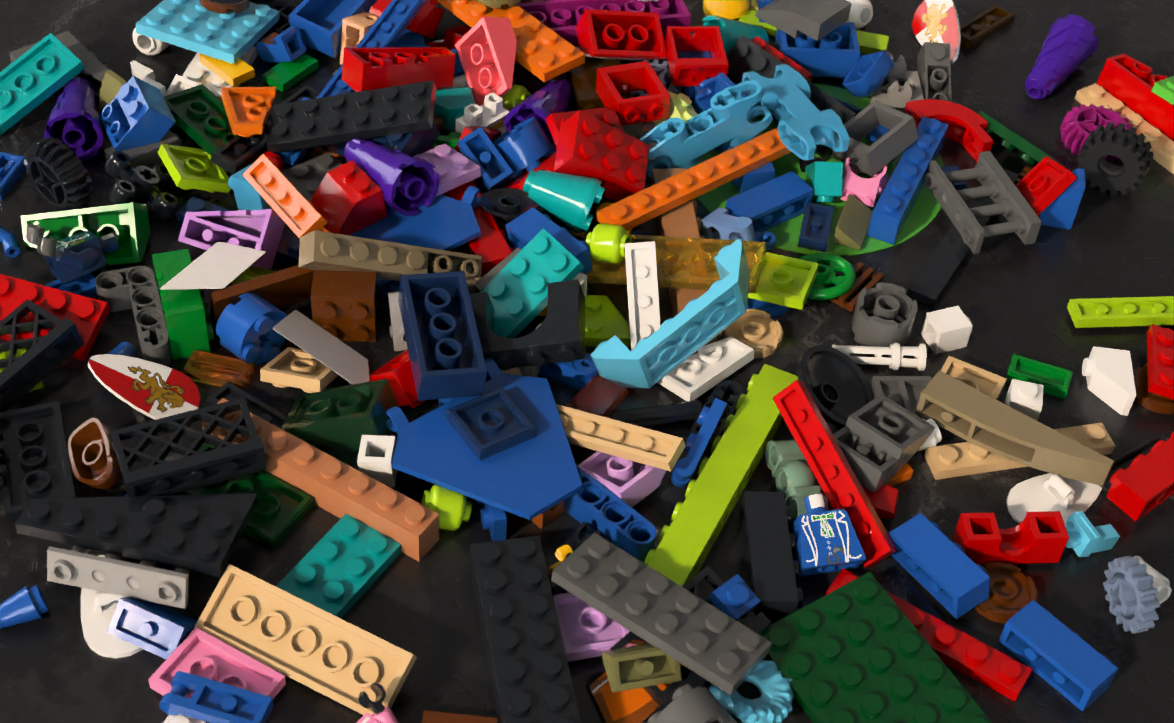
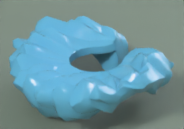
[709,660,793,723]

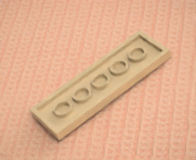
[194,564,417,715]

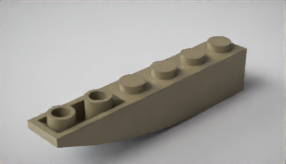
[298,230,482,286]
[915,370,1114,486]

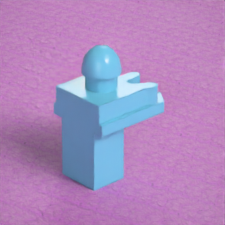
[1065,511,1120,557]

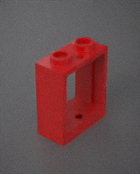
[665,26,729,86]
[596,61,670,126]

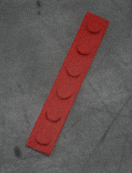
[772,380,897,568]
[826,568,1032,701]

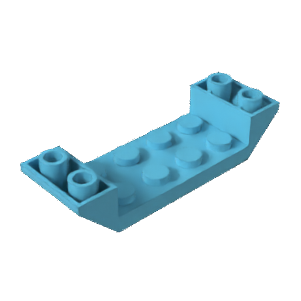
[590,239,750,388]

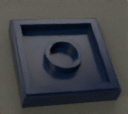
[445,387,537,460]

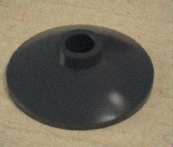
[480,188,538,221]

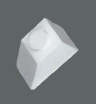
[1082,346,1136,416]

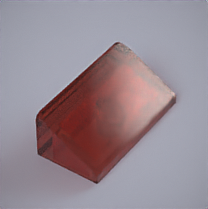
[566,376,628,417]

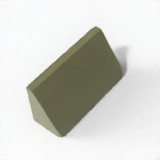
[833,194,873,250]
[602,644,682,692]

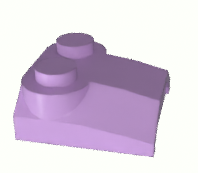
[577,451,666,507]

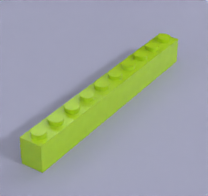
[644,364,798,587]

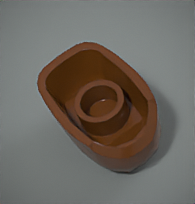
[68,417,123,490]

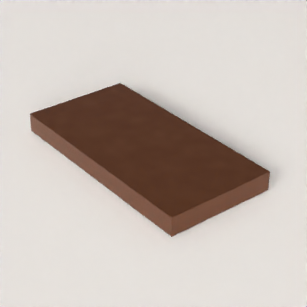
[210,265,314,330]

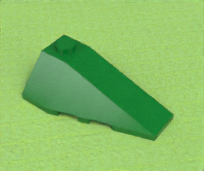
[21,202,150,265]

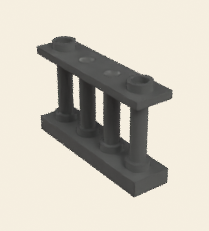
[925,151,1042,254]

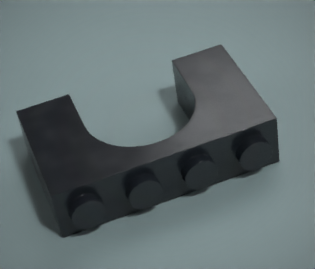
[469,279,585,370]

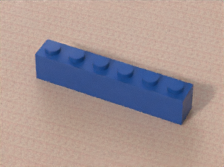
[867,117,949,245]

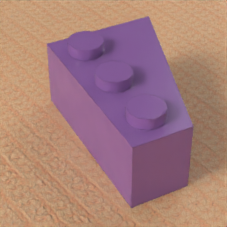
[178,209,285,269]

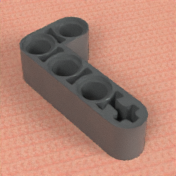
[95,266,172,367]

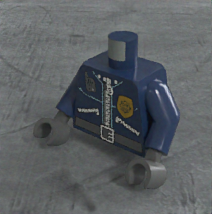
[26,224,119,284]

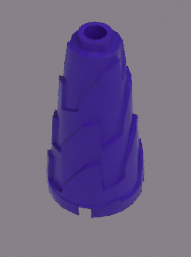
[1024,14,1099,99]
[44,77,104,162]
[503,79,573,146]
[344,138,439,216]

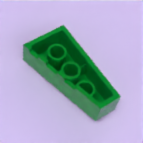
[152,249,214,360]

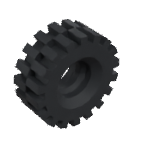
[1077,123,1153,195]

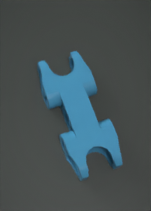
[742,64,850,161]
[639,80,773,179]

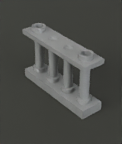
[47,546,191,609]

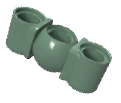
[765,440,829,524]

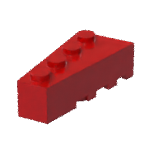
[342,47,456,92]
[1096,53,1174,140]

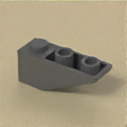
[917,42,952,102]

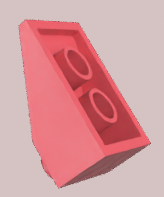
[455,17,517,106]

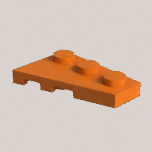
[221,87,277,137]

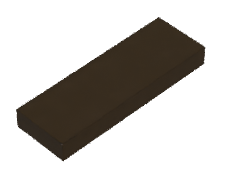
[960,4,1015,50]

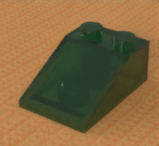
[281,378,399,452]

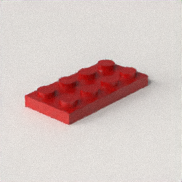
[0,274,110,361]

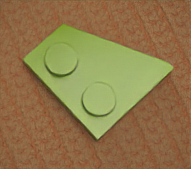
[585,295,631,347]

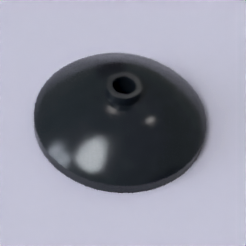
[797,345,875,429]

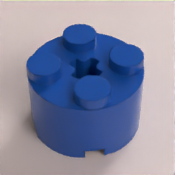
[492,117,556,180]
[216,292,287,365]

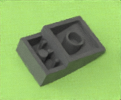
[755,0,852,41]
[833,394,935,493]

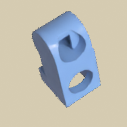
[701,207,756,250]

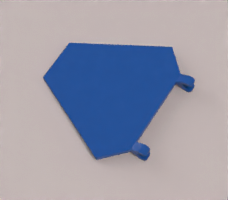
[349,186,481,287]
[386,358,582,520]

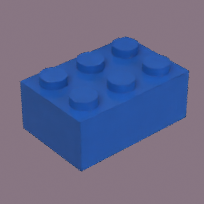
[774,22,860,79]

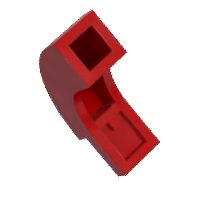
[904,99,994,162]

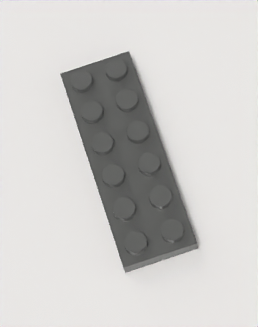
[551,533,772,695]

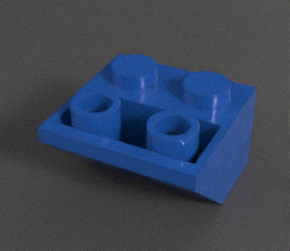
[99,76,176,151]

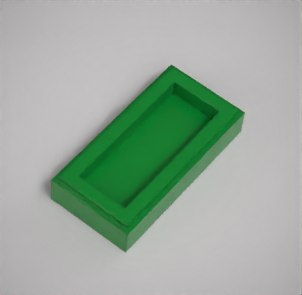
[263,53,319,92]
[1006,354,1073,399]

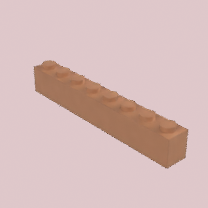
[202,398,439,562]

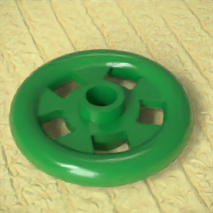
[798,253,856,300]

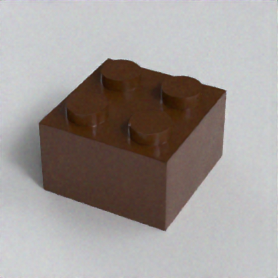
[311,270,378,342]

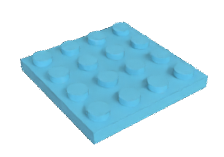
[136,0,280,64]

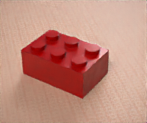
[554,110,649,202]

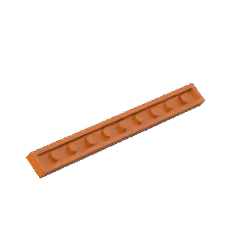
[596,127,791,230]

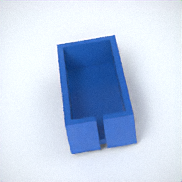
[288,0,377,58]

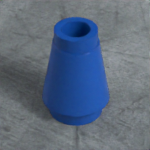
[0,585,49,629]

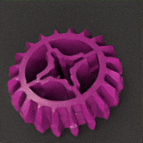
[1060,104,1133,162]

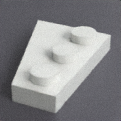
[657,337,754,401]

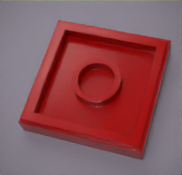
[1015,156,1077,216]

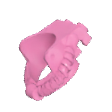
[841,157,890,207]

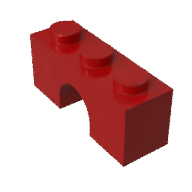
[953,511,1069,565]

